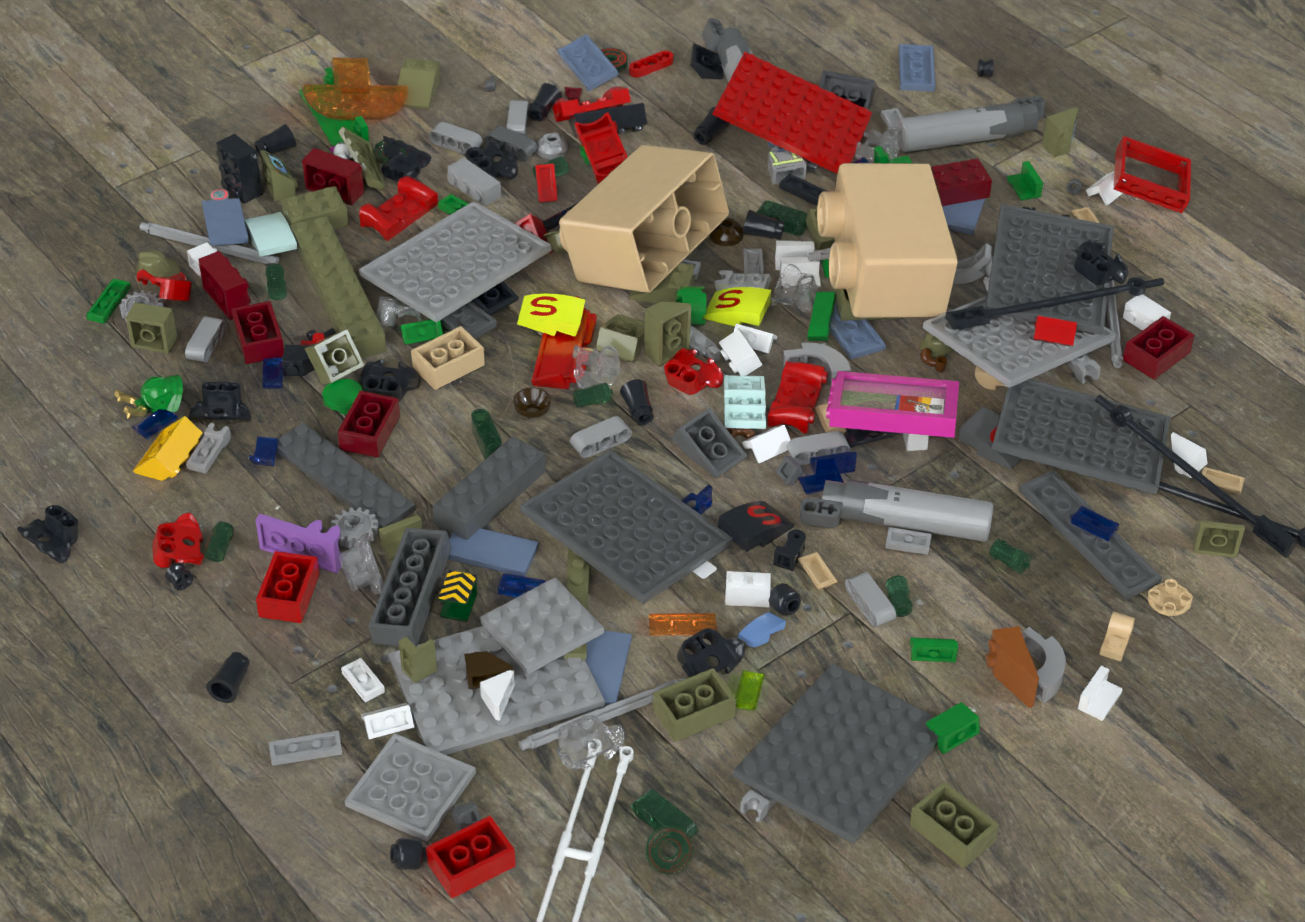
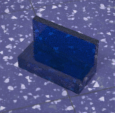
[809,451,857,478]

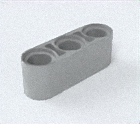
[507,100,529,136]
[428,122,483,154]
[185,316,226,363]
[570,416,632,458]
[787,431,850,465]
[845,572,896,627]

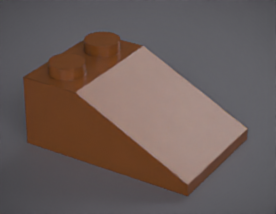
[986,626,1039,708]

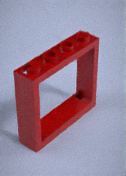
[1113,136,1191,213]

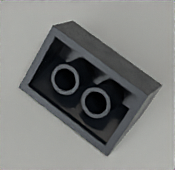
[819,70,877,110]

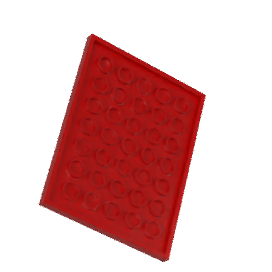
[712,52,872,174]

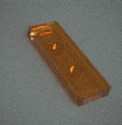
[649,613,716,636]

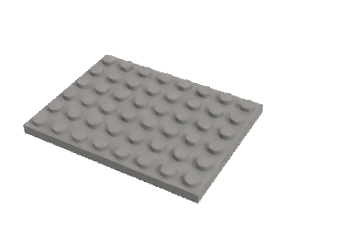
[359,201,551,322]
[923,296,1117,388]
[388,626,605,755]

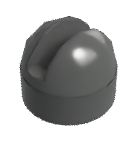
[1067,179,1082,195]

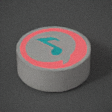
[210,189,230,200]

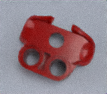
[137,269,192,301]
[664,348,723,395]
[152,512,204,568]

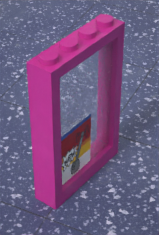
[826,371,959,438]

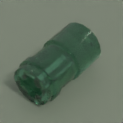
[533,156,568,179]
[265,263,287,300]
[573,382,613,408]
[204,522,234,562]
[989,539,1031,574]
[886,575,913,617]

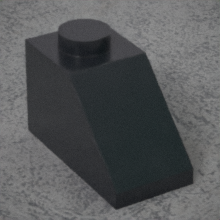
[282,345,315,376]

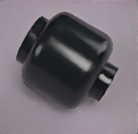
[768,583,801,616]
[390,838,427,870]

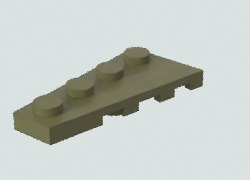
[338,127,386,191]

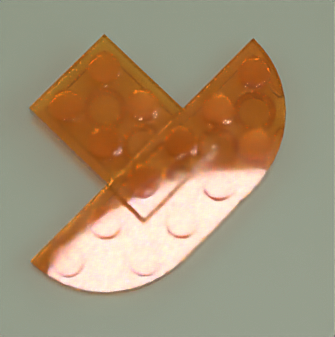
[302,57,408,120]

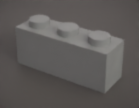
[447,158,501,207]

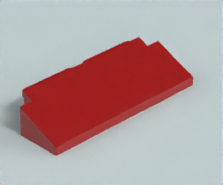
[531,296,597,390]

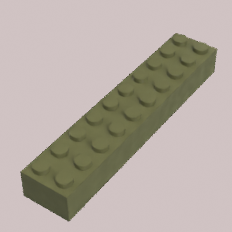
[290,216,386,358]

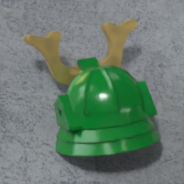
[114,374,183,418]

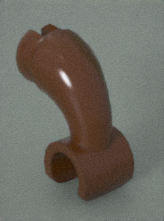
[920,348,947,372]
[726,428,755,439]

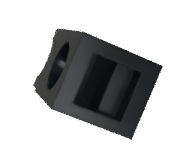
[773,529,806,571]

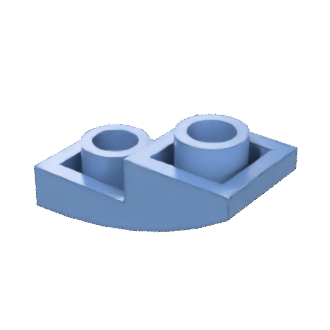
[738,612,786,647]

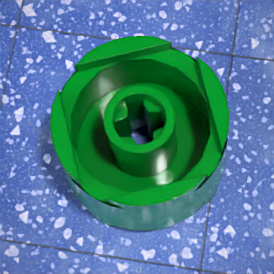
[676,286,706,326]

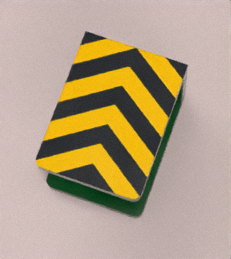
[439,570,478,622]

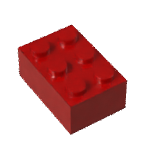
[256,551,320,623]
[426,816,516,899]

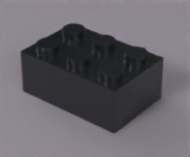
[216,134,262,204]

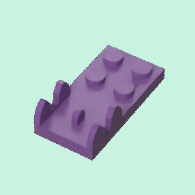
[255,514,344,573]

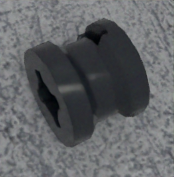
[977,59,994,77]
[165,563,193,591]

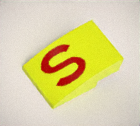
[703,287,771,326]
[517,294,585,336]

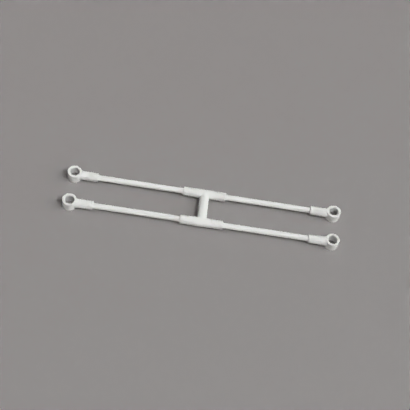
[536,740,633,922]

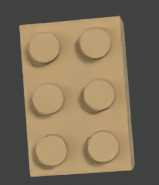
[411,326,485,390]

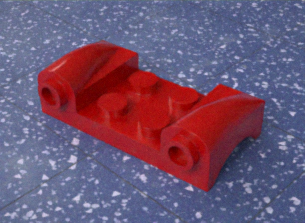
[553,86,631,122]
[574,112,628,184]
[359,176,438,241]
[767,361,828,434]

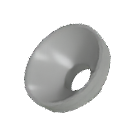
[536,133,569,160]

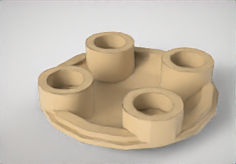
[1148,579,1193,616]

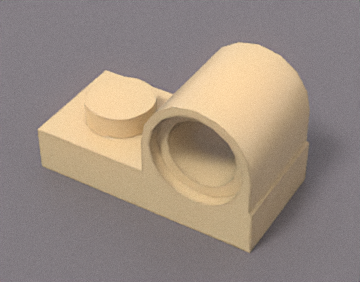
[1099,611,1135,662]

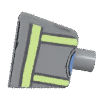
[768,146,807,185]

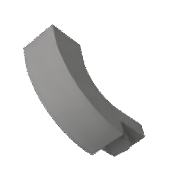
[953,243,992,284]
[783,343,852,387]
[1022,627,1066,703]

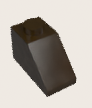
[464,651,513,689]

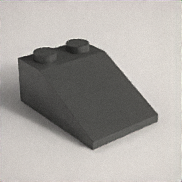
[672,408,747,478]

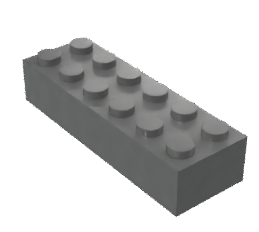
[433,436,546,540]
[368,528,452,647]

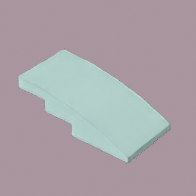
[244,212,297,257]
[724,375,766,429]

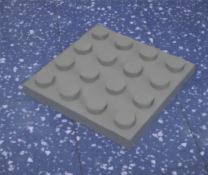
[480,577,604,674]
[345,733,476,842]

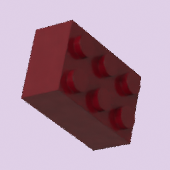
[302,148,364,205]
[931,158,992,206]
[198,251,251,320]
[231,301,284,364]
[1123,316,1195,380]
[338,391,400,458]

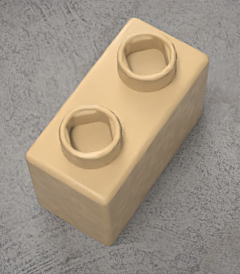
[559,145,729,293]
[817,163,958,318]

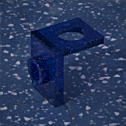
[249,437,278,466]
[682,484,713,515]

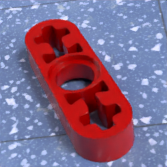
[629,50,673,78]

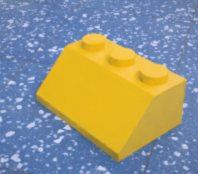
[133,416,203,481]

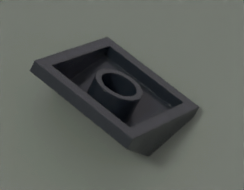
[691,43,723,80]

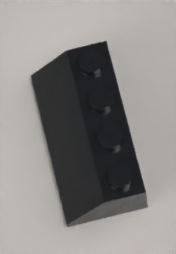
[568,103,648,138]

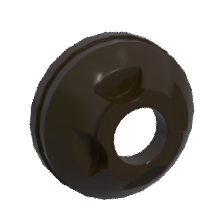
[709,218,743,246]
[514,387,551,419]

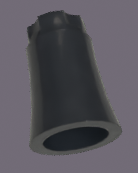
[528,83,562,122]
[693,107,730,145]
[254,124,296,158]
[743,209,785,240]
[620,379,654,426]
[206,652,250,703]

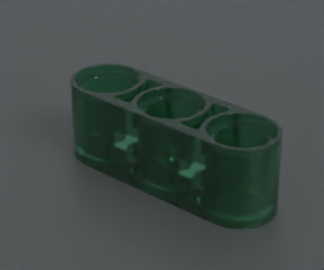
[756,200,808,236]
[471,409,502,460]
[631,789,698,848]

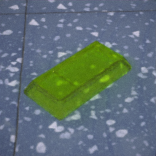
[735,670,765,711]

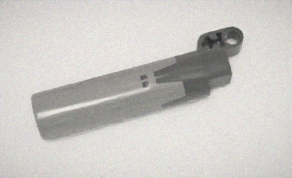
[702,18,753,82]
[896,96,1045,153]
[800,479,993,542]

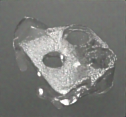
[855,127,902,163]
[770,264,819,312]
[375,296,423,327]
[572,345,620,398]
[339,533,384,594]
[556,715,625,770]

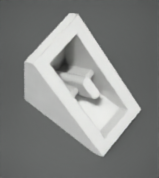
[480,670,515,721]

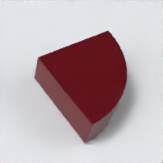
[565,87,582,103]

